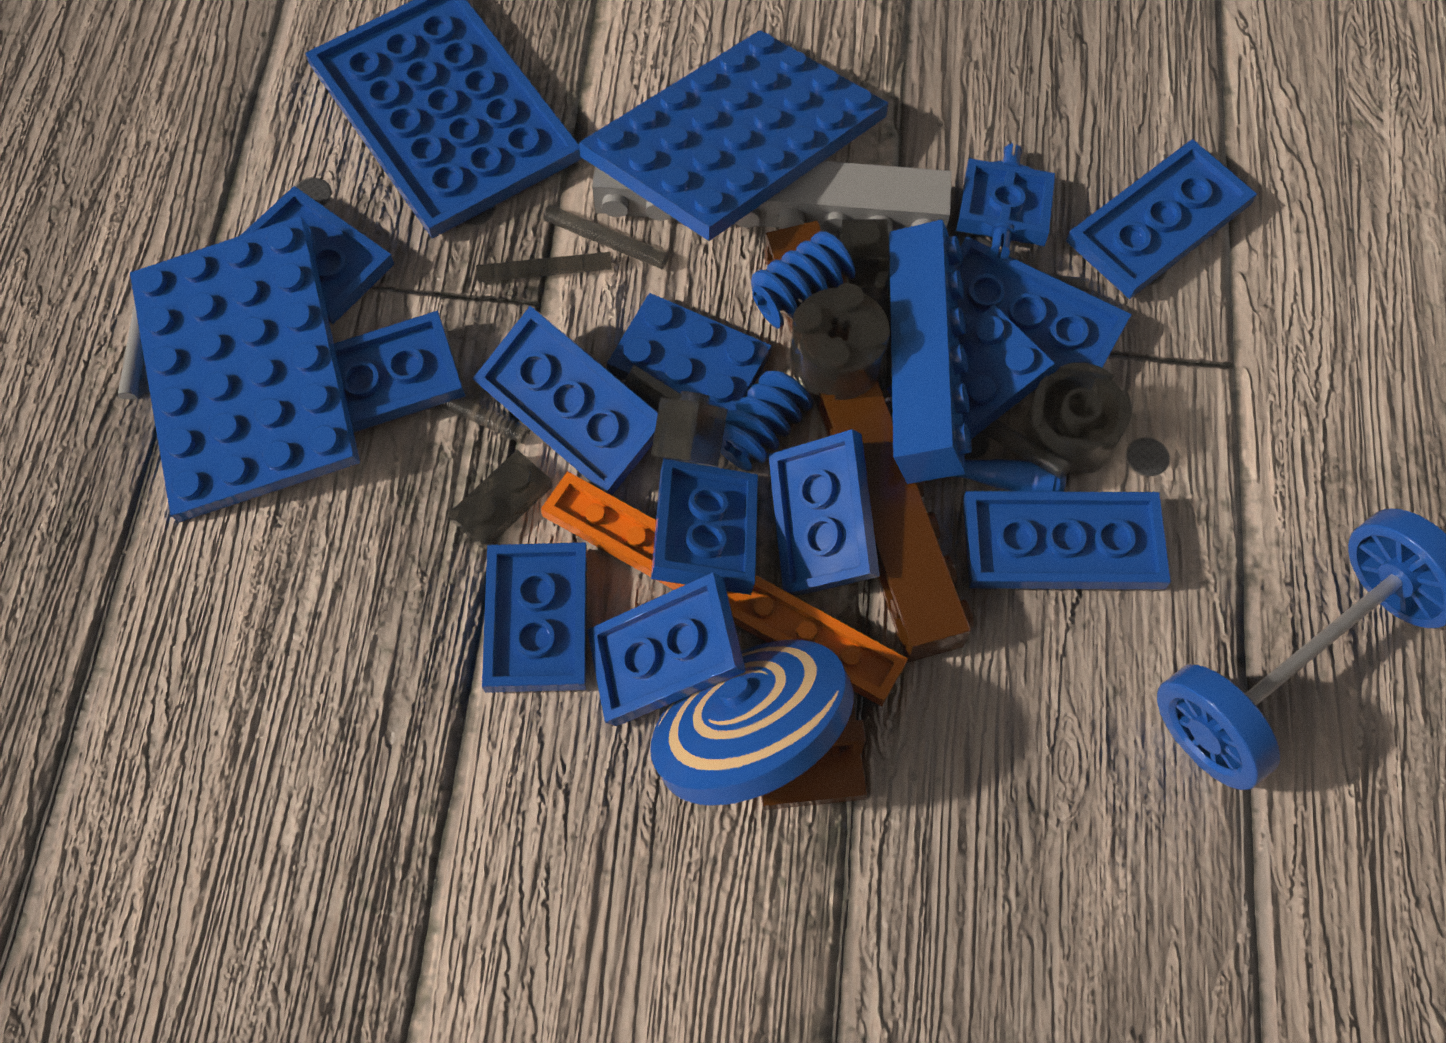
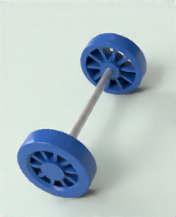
[1157,508,1446,790]

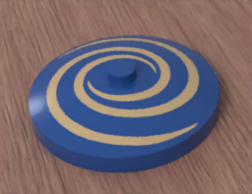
[650,640,854,806]

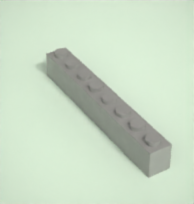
[592,161,952,238]

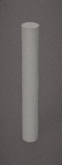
[118,302,144,400]

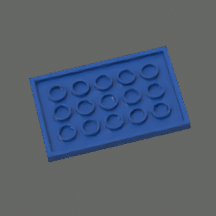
[305,0,583,239]
[579,30,888,241]
[130,216,360,522]

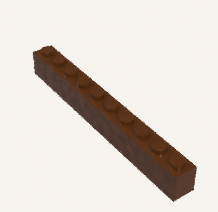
[764,220,974,663]

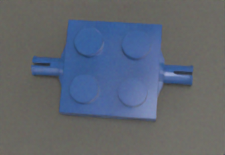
[956,143,1055,259]

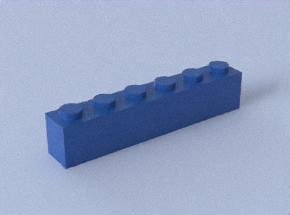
[889,219,972,484]

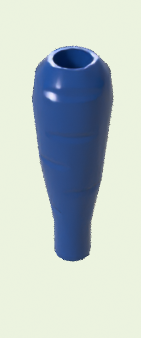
[953,459,1067,492]

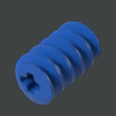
[751,231,855,329]
[711,371,814,472]

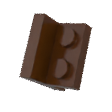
[761,702,867,811]

